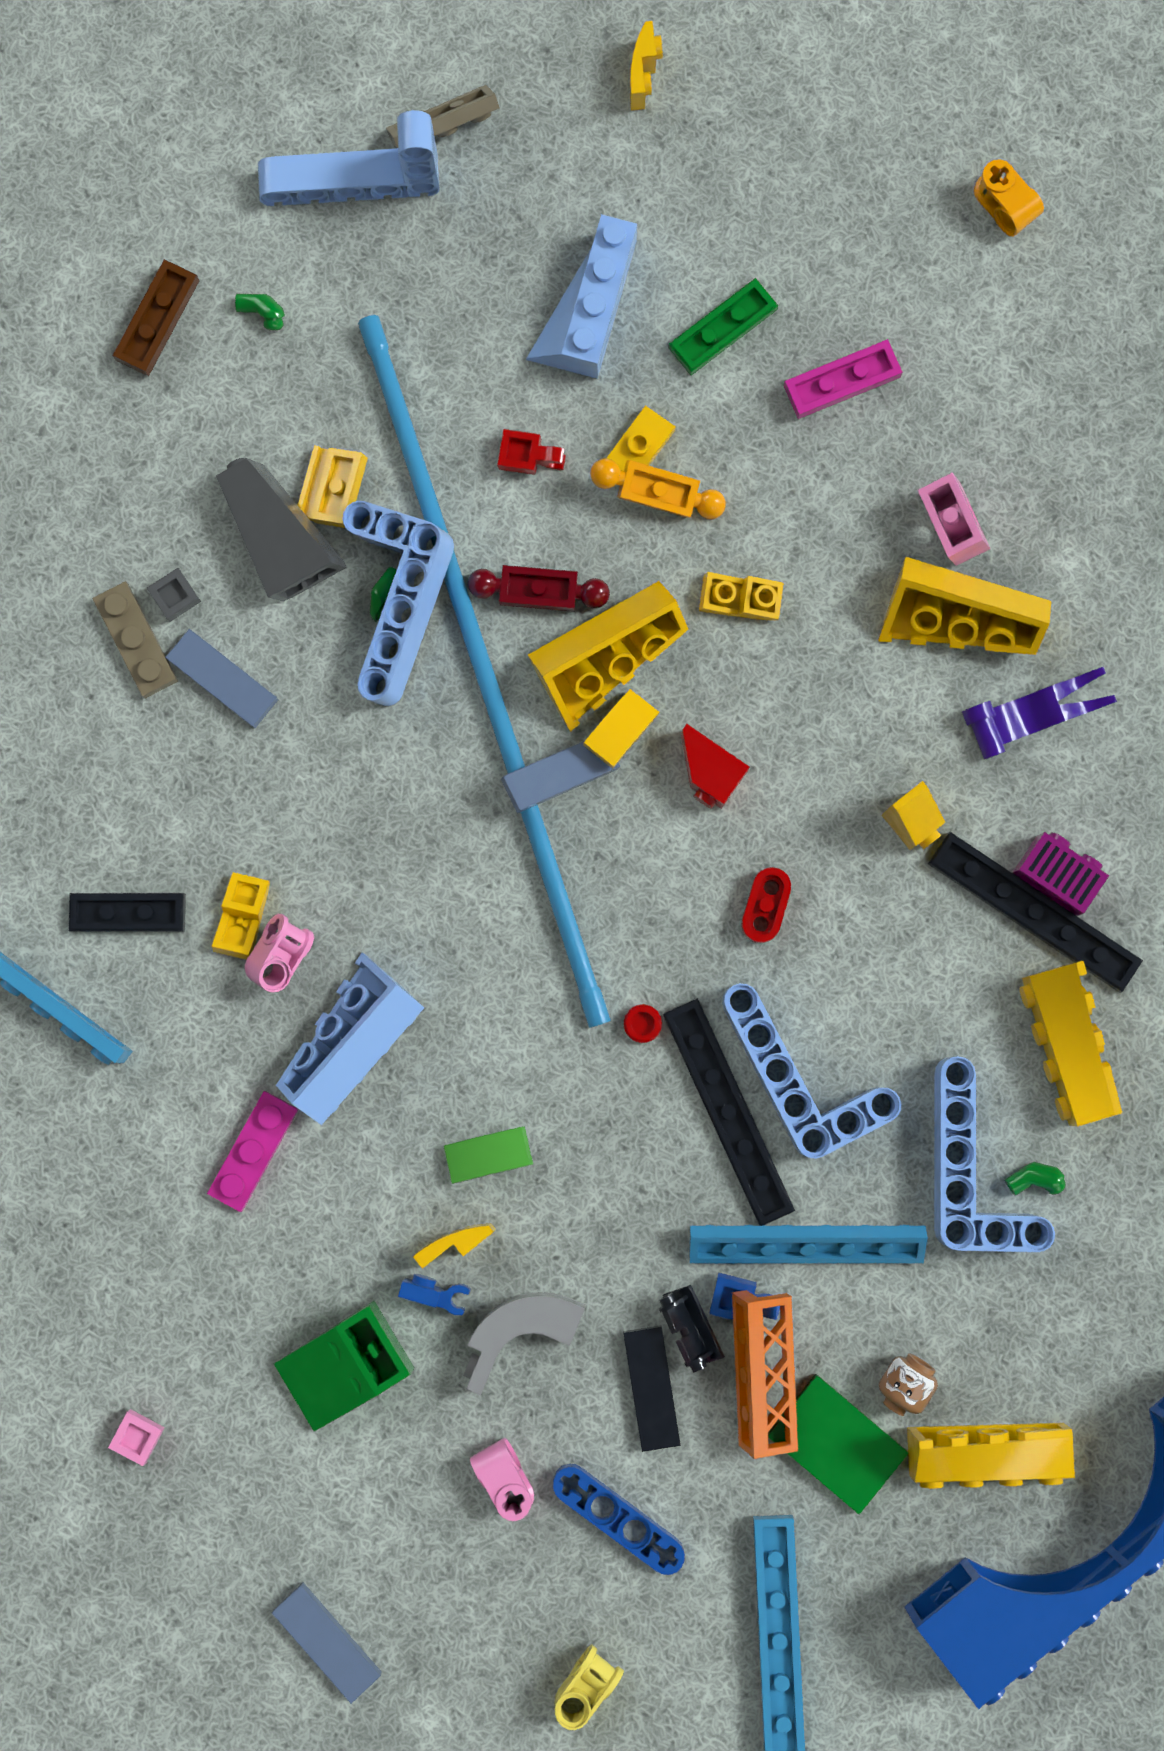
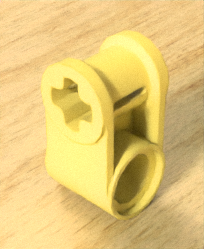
[555,1644,624,1730]

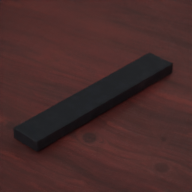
[928,832,1143,993]
[663,998,795,1226]

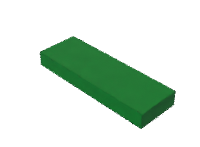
[668,278,778,376]

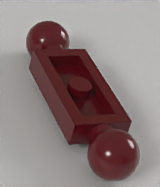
[468,565,610,612]

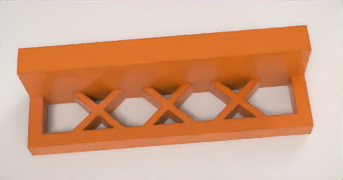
[732,1290,798,1459]

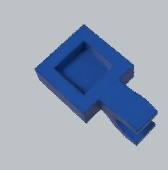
[709,1273,780,1320]
[398,1274,471,1315]

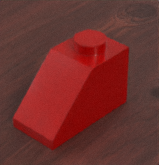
[681,724,750,809]

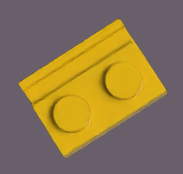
[298,445,368,528]

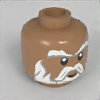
[879,1353,938,1416]

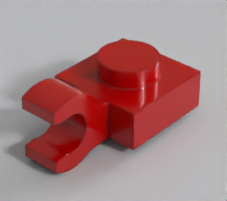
[497,429,566,475]

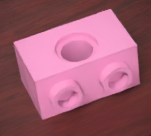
[918,472,990,566]

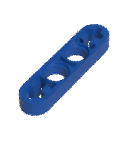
[553,1464,685,1575]

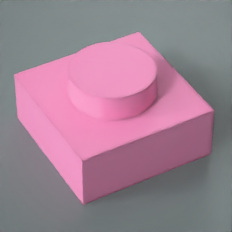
[108,1409,165,1466]

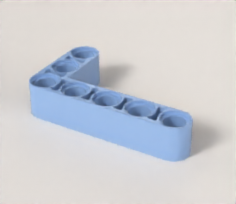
[258,110,439,206]
[343,501,454,706]
[722,983,901,1159]
[934,1056,1055,1252]

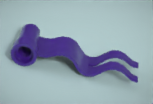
[962,666,1117,760]

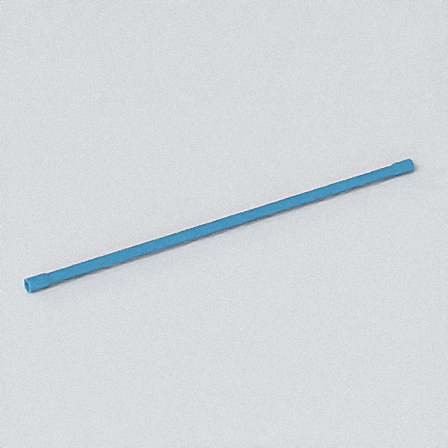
[358,315,611,1028]

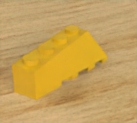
[878,557,1051,655]
[528,581,689,732]
[1019,961,1122,1127]
[907,1423,1075,1489]

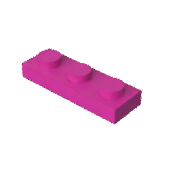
[784,339,903,419]
[207,1091,299,1212]

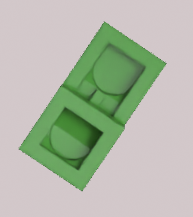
[444,1126,533,1184]

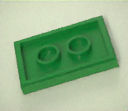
[768,1374,909,1515]

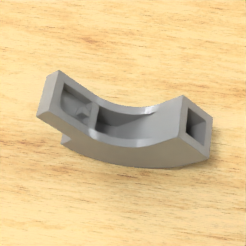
[463,1292,585,1396]

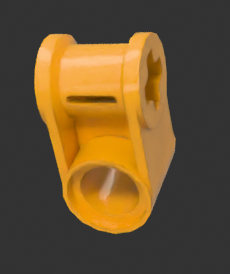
[974,159,1044,237]

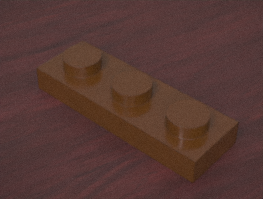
[112,259,200,377]

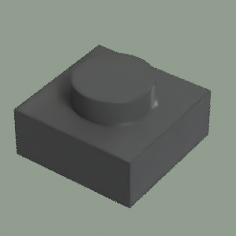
[147,568,201,622]

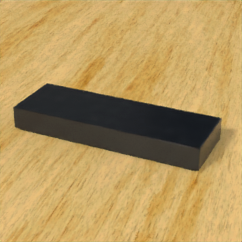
[69,893,186,932]
[623,1325,681,1452]

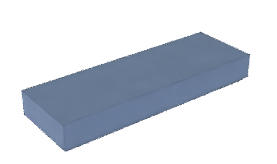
[165,629,279,728]
[501,741,620,814]
[272,1582,382,1704]

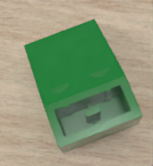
[274,1301,415,1432]

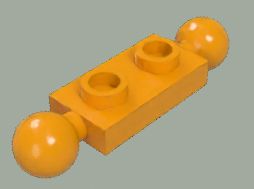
[590,458,726,520]

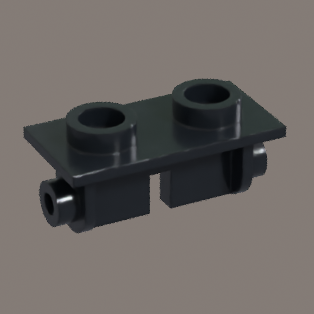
[659,1284,725,1373]

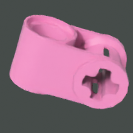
[245,914,314,992]
[470,1438,534,1521]

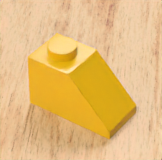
[882,781,946,850]

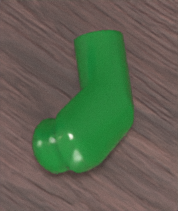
[235,293,285,330]
[370,567,397,622]
[1004,1162,1066,1196]

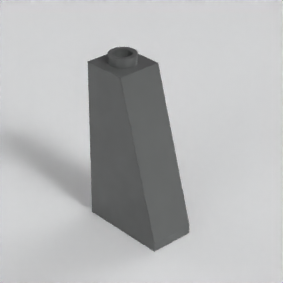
[216,458,347,601]

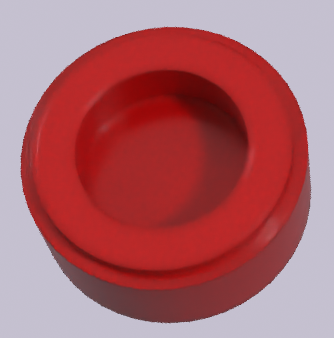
[624,1004,662,1043]

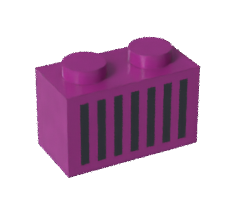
[1012,832,1110,916]

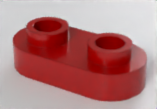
[741,867,791,943]

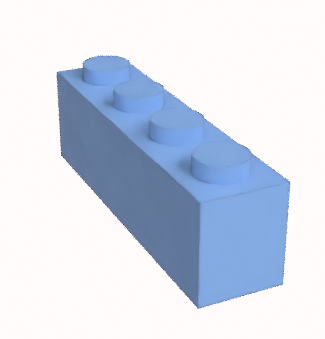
[526,214,637,379]
[276,952,424,1125]

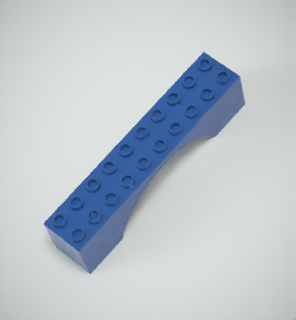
[904,1397,1164,1709]

